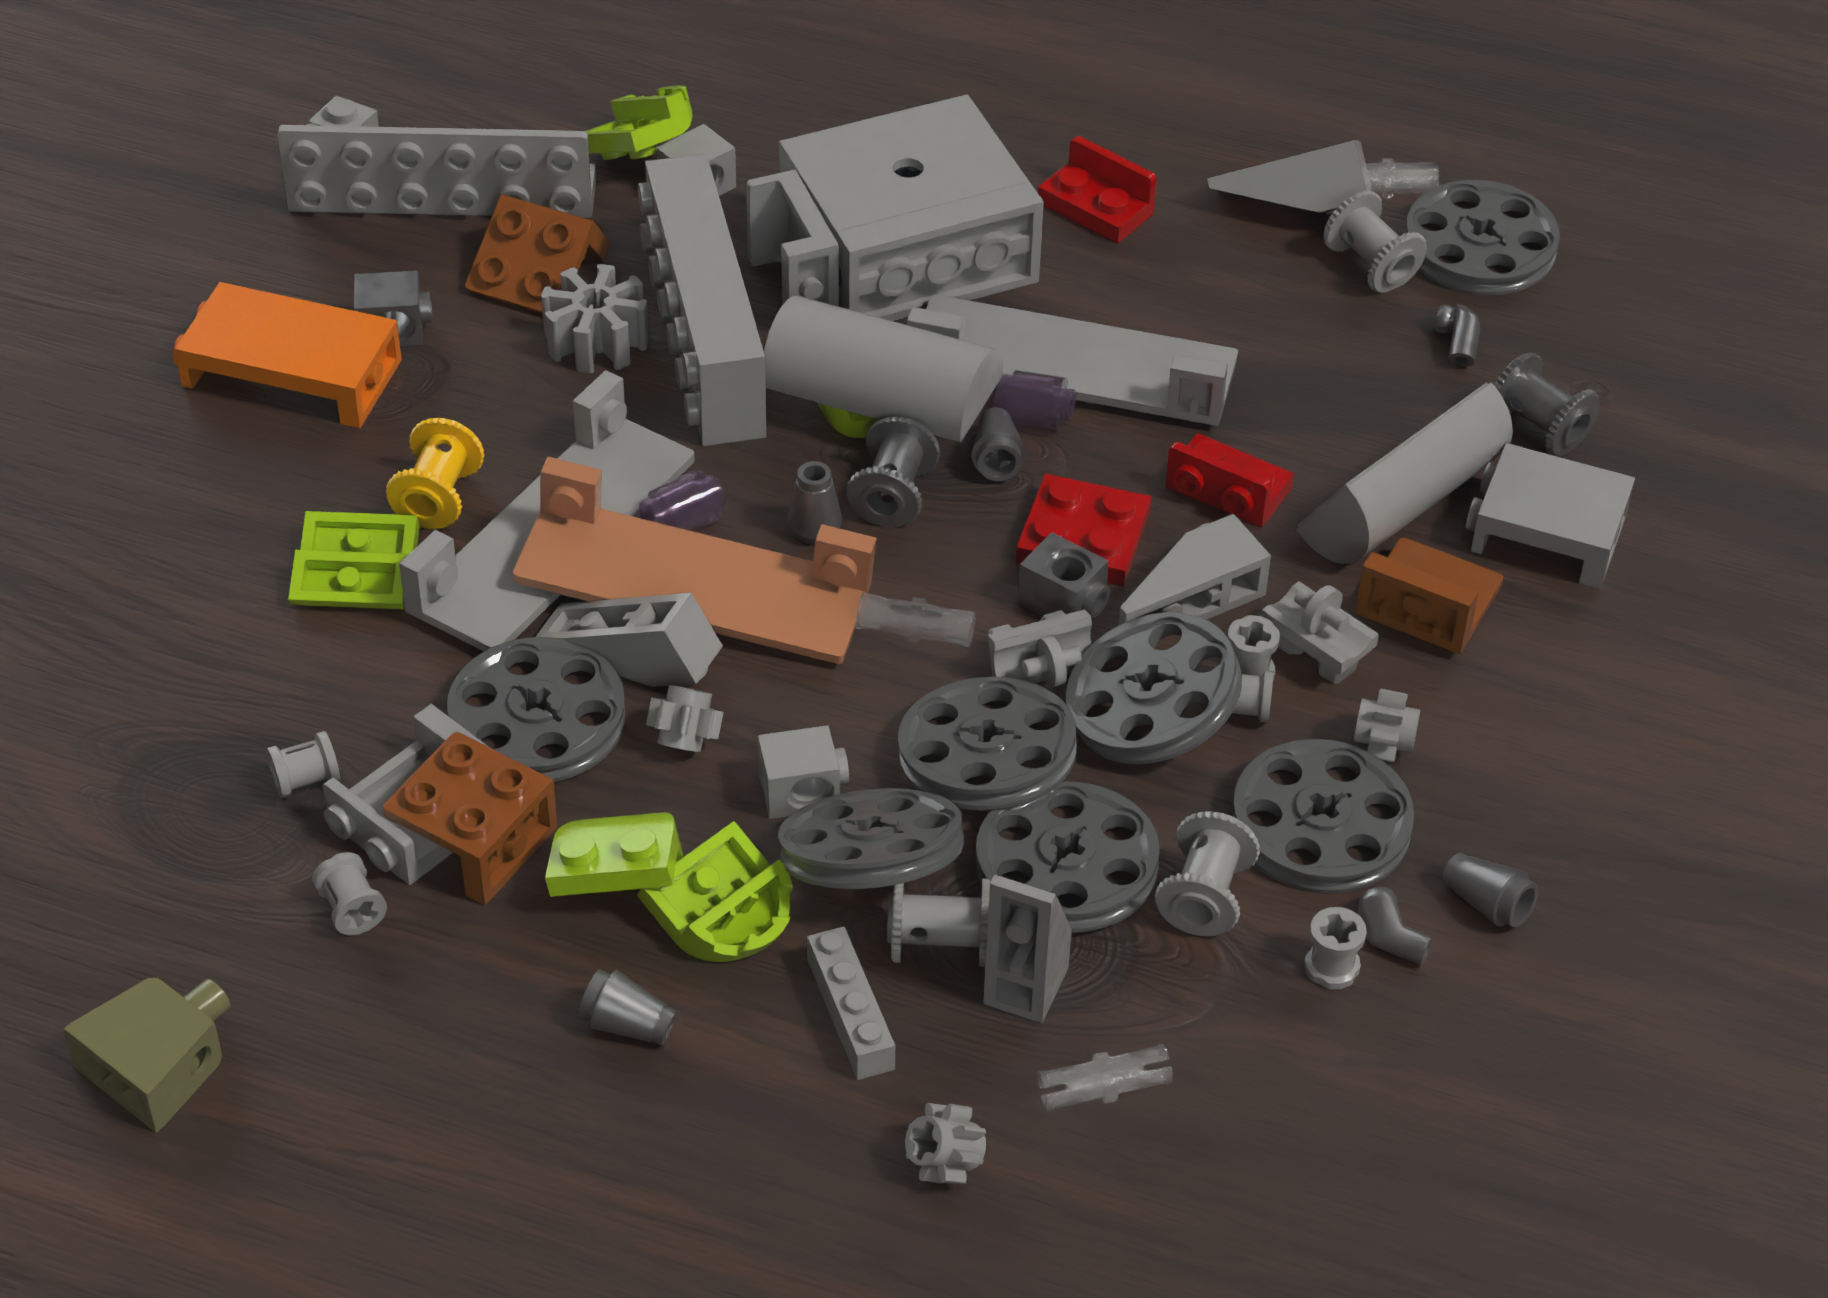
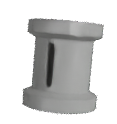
[1228,615,1280,680]
[1215,665,1274,723]
[266,731,340,799]
[312,852,387,935]
[1304,907,1367,990]

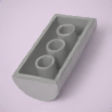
[764,295,1003,442]
[1296,382,1513,564]

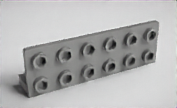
[277,125,596,218]
[907,295,1238,426]
[399,370,695,651]

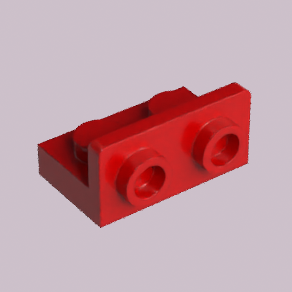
[1038,135,1157,244]
[1165,433,1294,527]

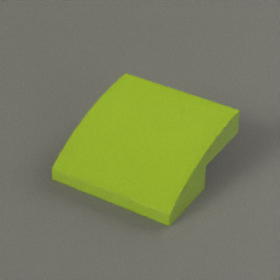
[288,511,420,609]

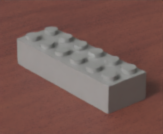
[638,153,767,446]

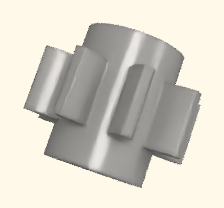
[646,685,724,752]
[1354,689,1421,763]
[905,1103,986,1185]

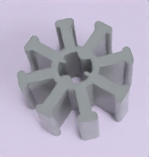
[541,264,649,374]

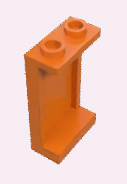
[172,282,402,428]

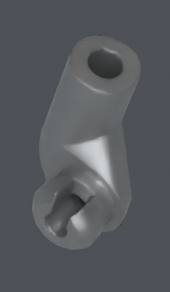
[1435,304,1480,367]
[1358,887,1433,966]

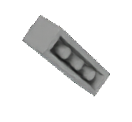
[807,927,896,1080]

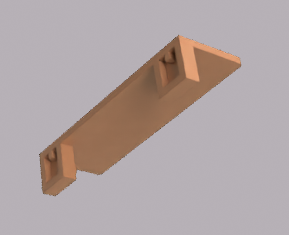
[513,457,877,664]

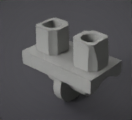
[1261,581,1379,684]
[987,609,1092,688]

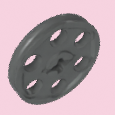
[1405,180,1560,296]
[1066,612,1242,764]
[447,637,626,782]
[898,677,1077,810]
[1231,739,1414,894]
[976,781,1159,933]
[778,788,964,889]

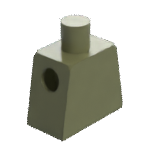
[64,978,231,1133]

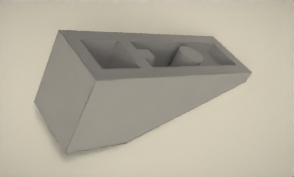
[1207,140,1372,213]
[1119,514,1271,625]
[536,593,723,687]
[983,875,1072,1023]

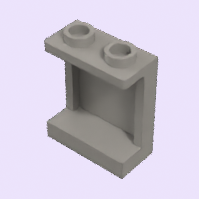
[746,169,839,307]
[1466,443,1635,590]
[322,704,489,886]

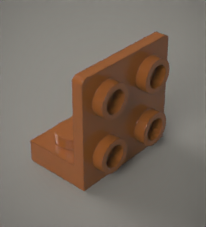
[465,194,611,314]
[1355,537,1503,654]
[383,732,558,906]

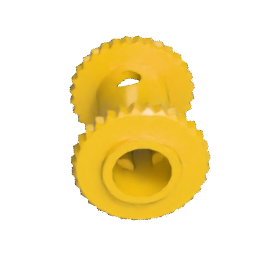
[385,418,485,529]

